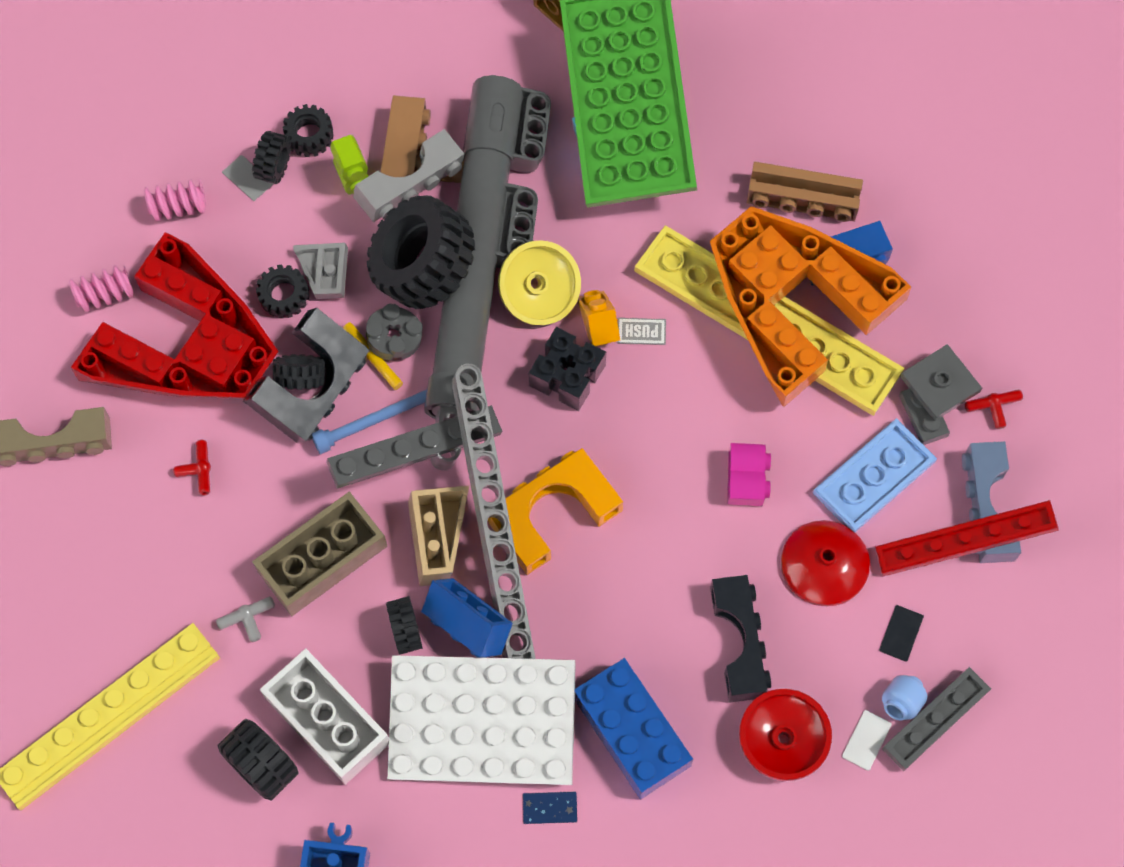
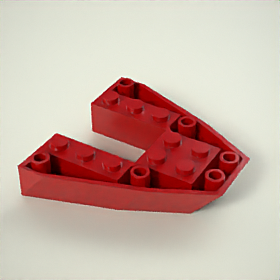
[71,232,279,398]

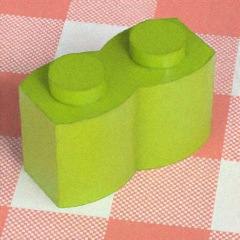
[330,135,368,195]

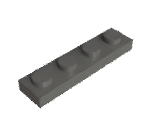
[882,667,991,771]

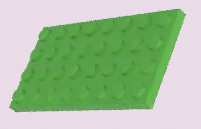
[560,0,698,208]

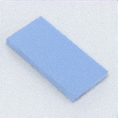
[813,418,937,533]

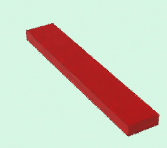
[875,500,1059,577]

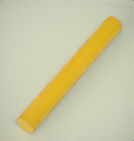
[343,322,403,390]

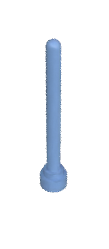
[312,389,427,455]

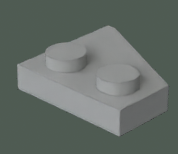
[293,243,348,299]

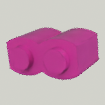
[727,443,771,506]

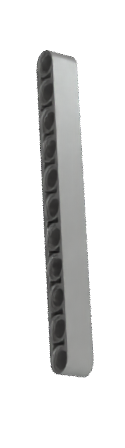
[452,364,536,659]

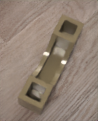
[0,407,112,466]

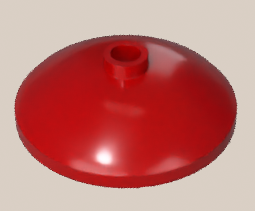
[781,520,870,607]
[739,689,832,781]

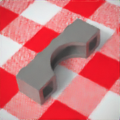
[353,129,465,222]

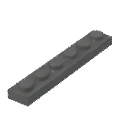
[326,405,503,489]

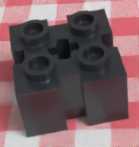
[528,327,606,411]

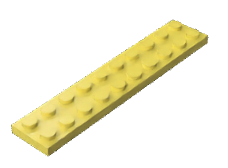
[634,225,905,416]

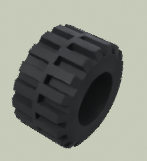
[217,719,299,801]

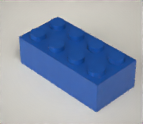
[575,658,693,800]

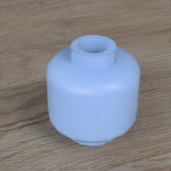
[882,675,928,721]

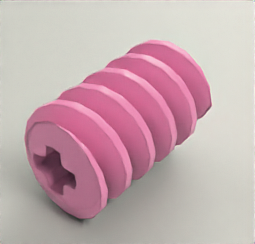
[145,179,206,221]
[69,265,134,312]

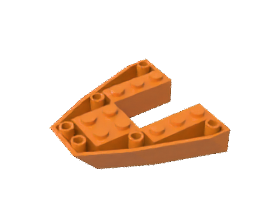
[710,206,912,408]

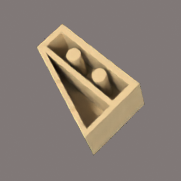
[408,485,470,586]

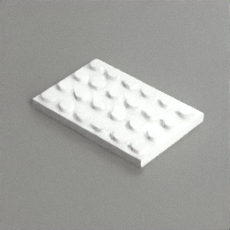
[387,655,576,785]

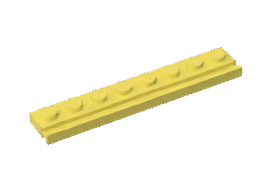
[0,623,220,811]

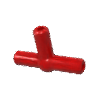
[965,389,1023,429]
[173,440,211,495]

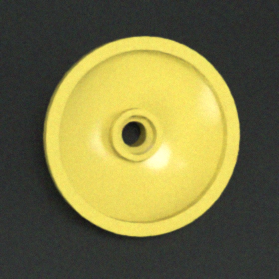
[498,240,581,325]

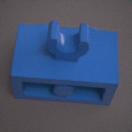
[300,823,370,867]

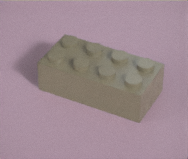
[252,491,388,617]

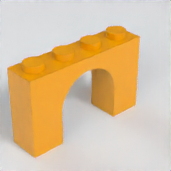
[487,448,623,575]

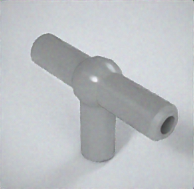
[216,596,275,642]

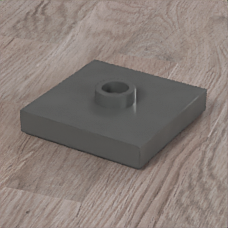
[900,344,982,421]

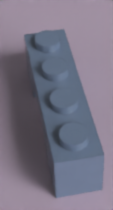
[962,441,1021,563]

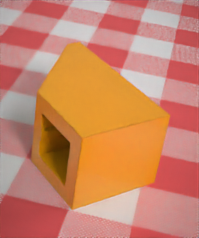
[578,290,620,346]

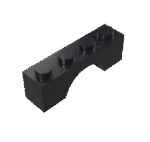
[710,575,771,703]

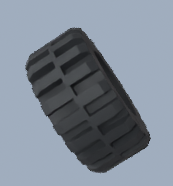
[367,195,475,309]

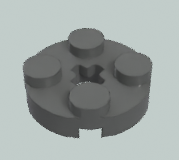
[366,304,423,360]

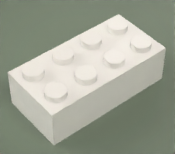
[260,648,390,785]

